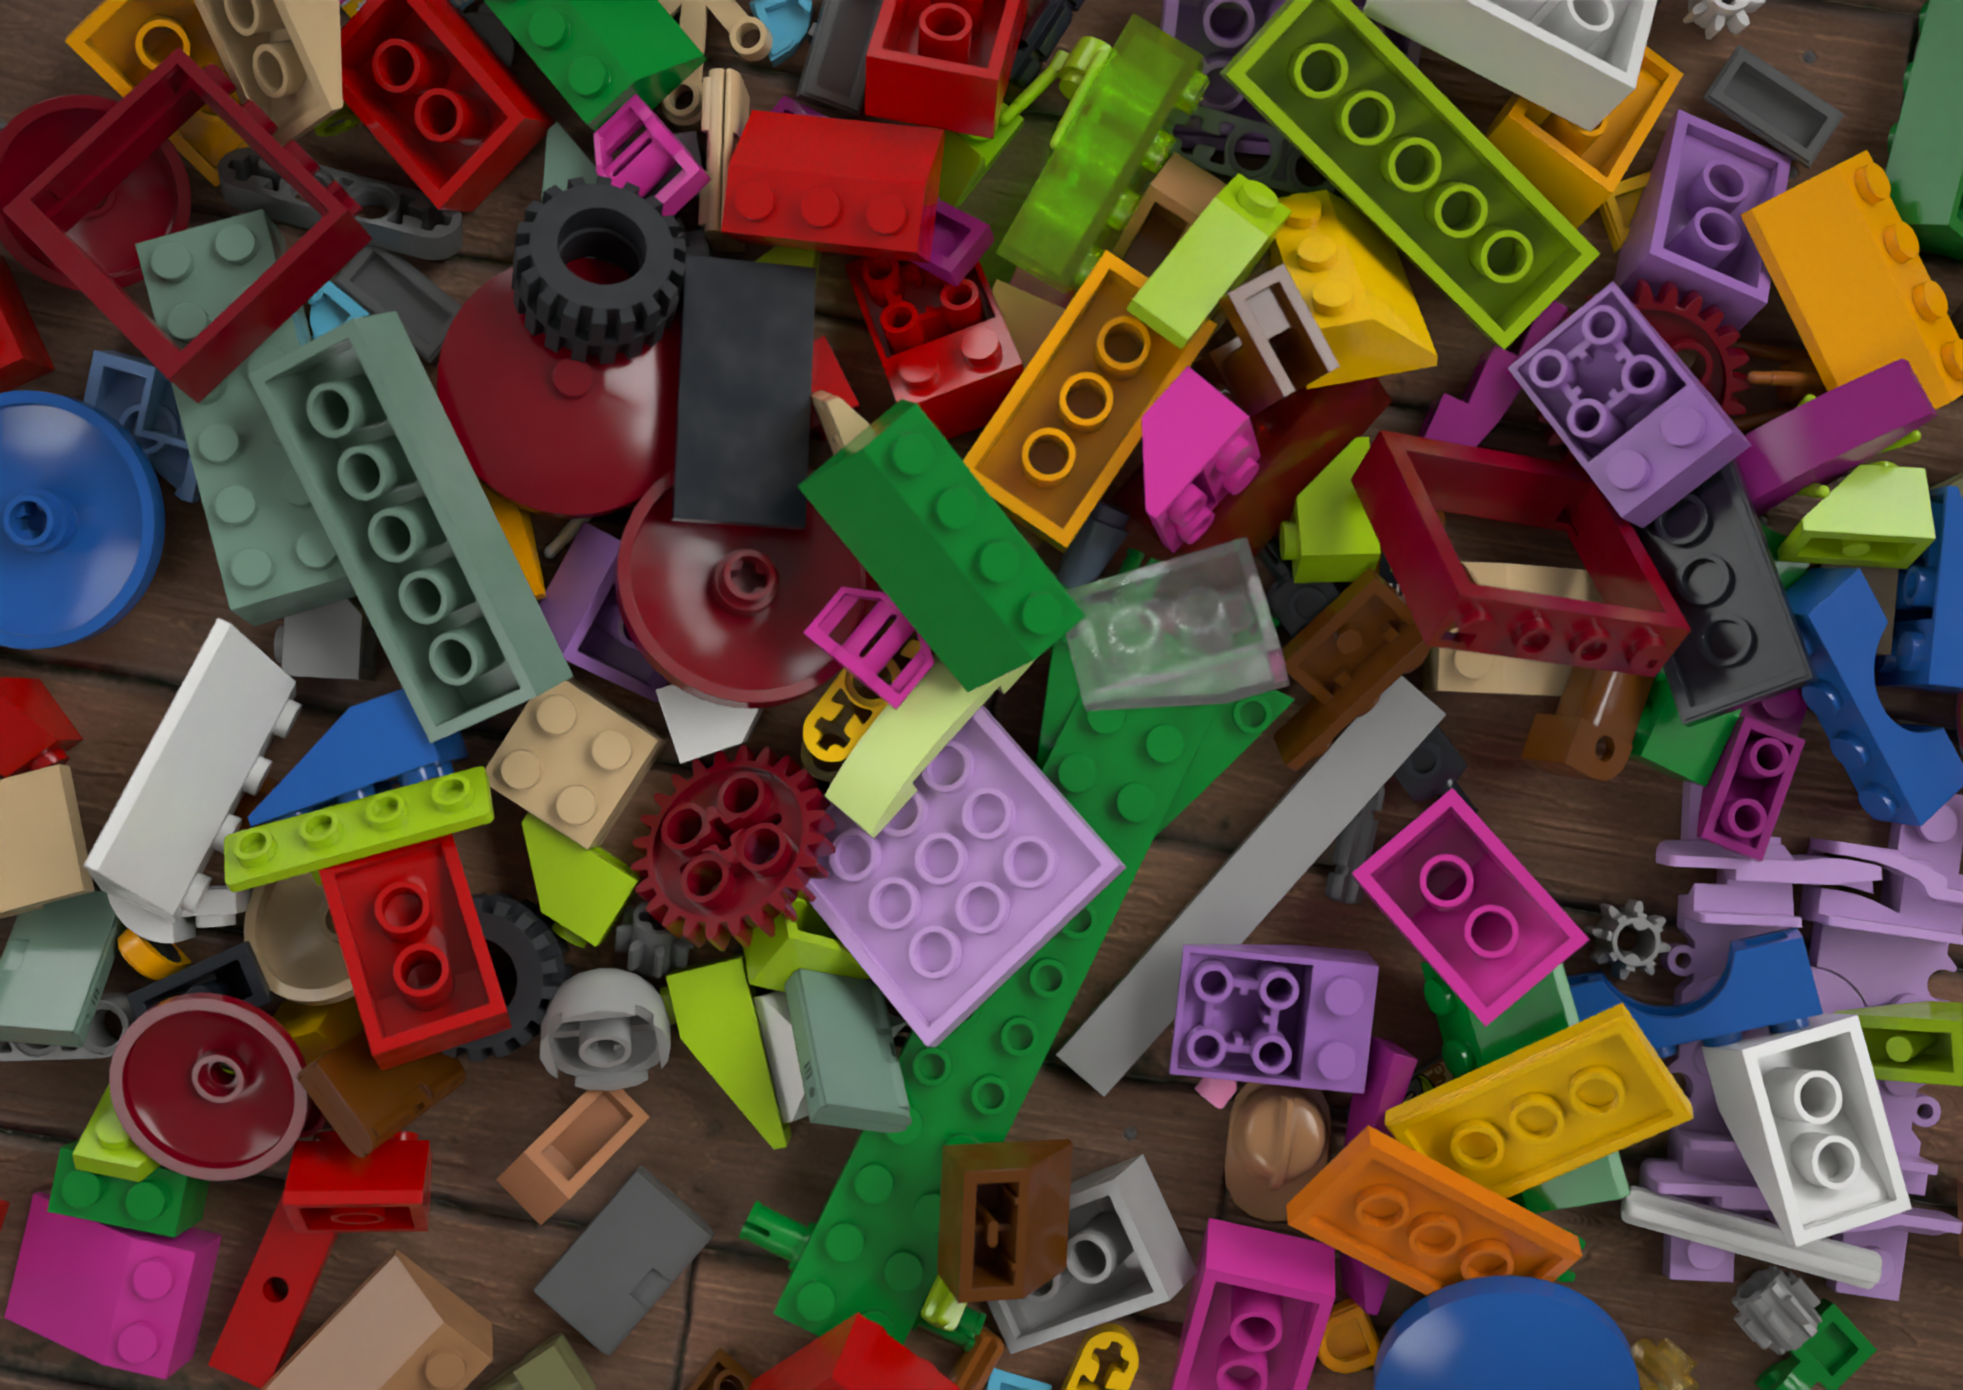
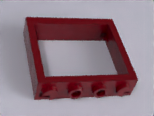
[3,47,372,404]
[1351,430,1691,677]

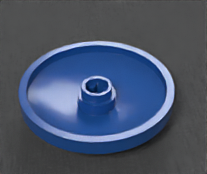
[0,390,165,649]
[1373,1275,1640,1390]

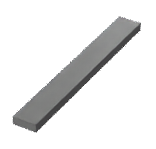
[1056,676,1446,1097]

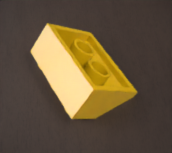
[1264,190,1438,389]

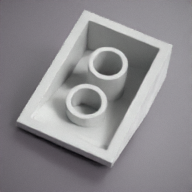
[1701,1013,1912,1247]

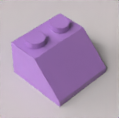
[539,521,668,702]

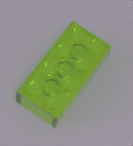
[996,13,1211,294]

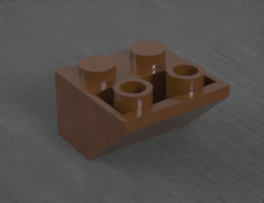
[937,1139,1073,1303]

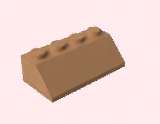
[260,1249,493,1390]

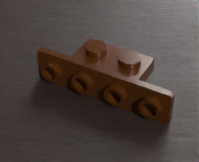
[1274,563,1480,772]

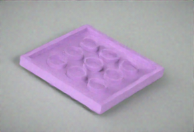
[771,705,1126,1047]

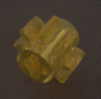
[1631,1337,1699,1390]

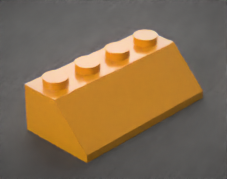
[1740,150,1963,410]

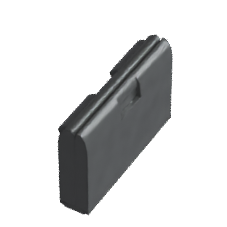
[533,1166,715,1356]

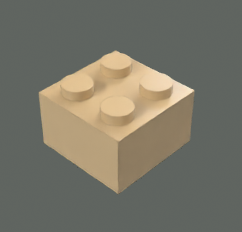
[485,677,669,850]

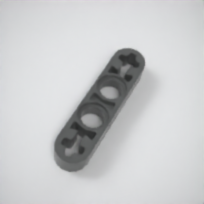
[1162,104,1353,206]
[217,147,464,261]

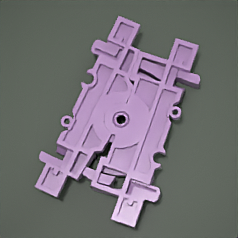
[1639,781,1963,1301]

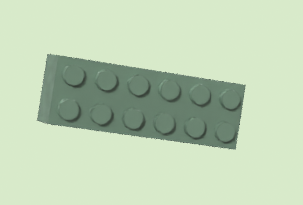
[135,209,357,626]
[248,311,573,743]

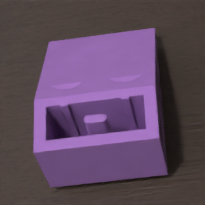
[1508,281,1751,528]
[1169,944,1379,1094]

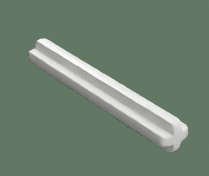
[1620,1185,1882,1289]

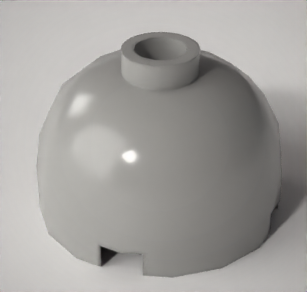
[539,968,671,1091]

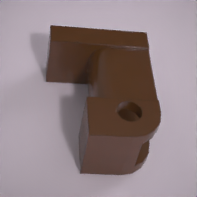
[1193,263,1340,418]
[1520,666,1659,781]

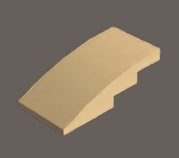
[0,764,95,919]

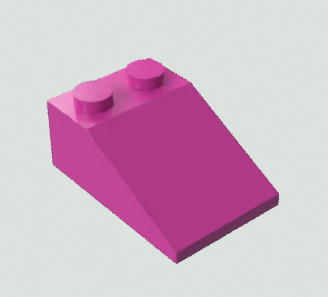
[1352,788,1589,1027]
[4,1192,222,1380]
[1170,1218,1336,1390]

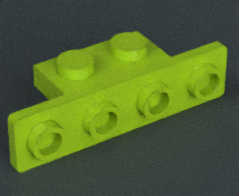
[224,766,494,893]

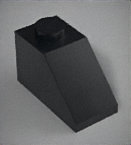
[126,941,275,1019]

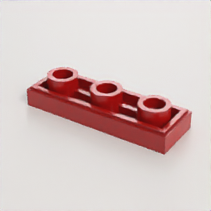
[208,1191,339,1388]

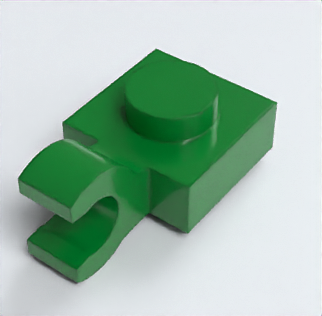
[1754,1298,1877,1390]

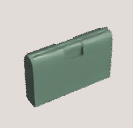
[0,891,126,1048]
[784,968,912,1133]

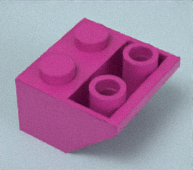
[1142,366,1261,553]

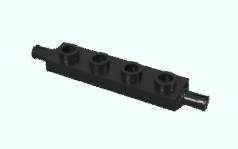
[1252,535,1479,813]

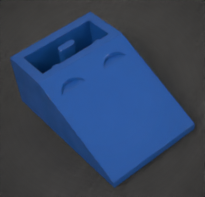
[1874,486,1963,693]
[248,689,470,827]

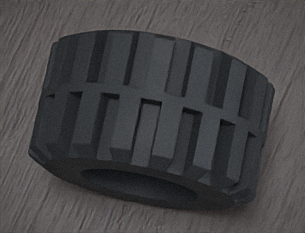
[511,176,687,364]
[442,892,572,1061]

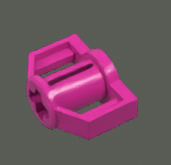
[593,93,712,217]
[804,587,935,710]

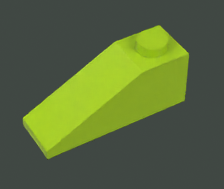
[1126,173,1292,350]
[660,952,792,1150]

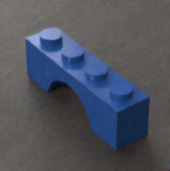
[1786,568,1963,827]
[1567,927,1823,1059]

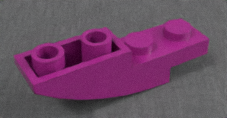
[1696,687,1808,862]

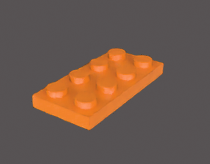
[1286,1125,1582,1296]

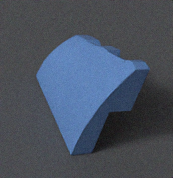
[84,350,201,503]

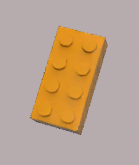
[963,250,1218,554]

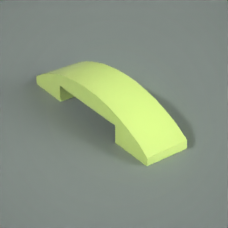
[824,654,1038,839]

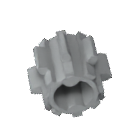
[1584,899,1671,980]
[1732,1266,1822,1355]

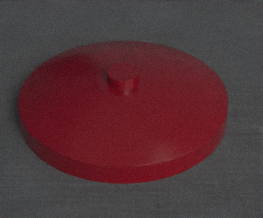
[437,257,680,519]
[615,467,878,709]

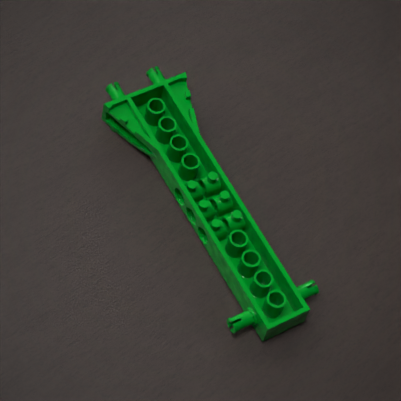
[738,548,1295,1353]

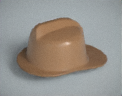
[1224,1082,1331,1222]

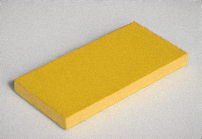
[1385,1002,1694,1199]

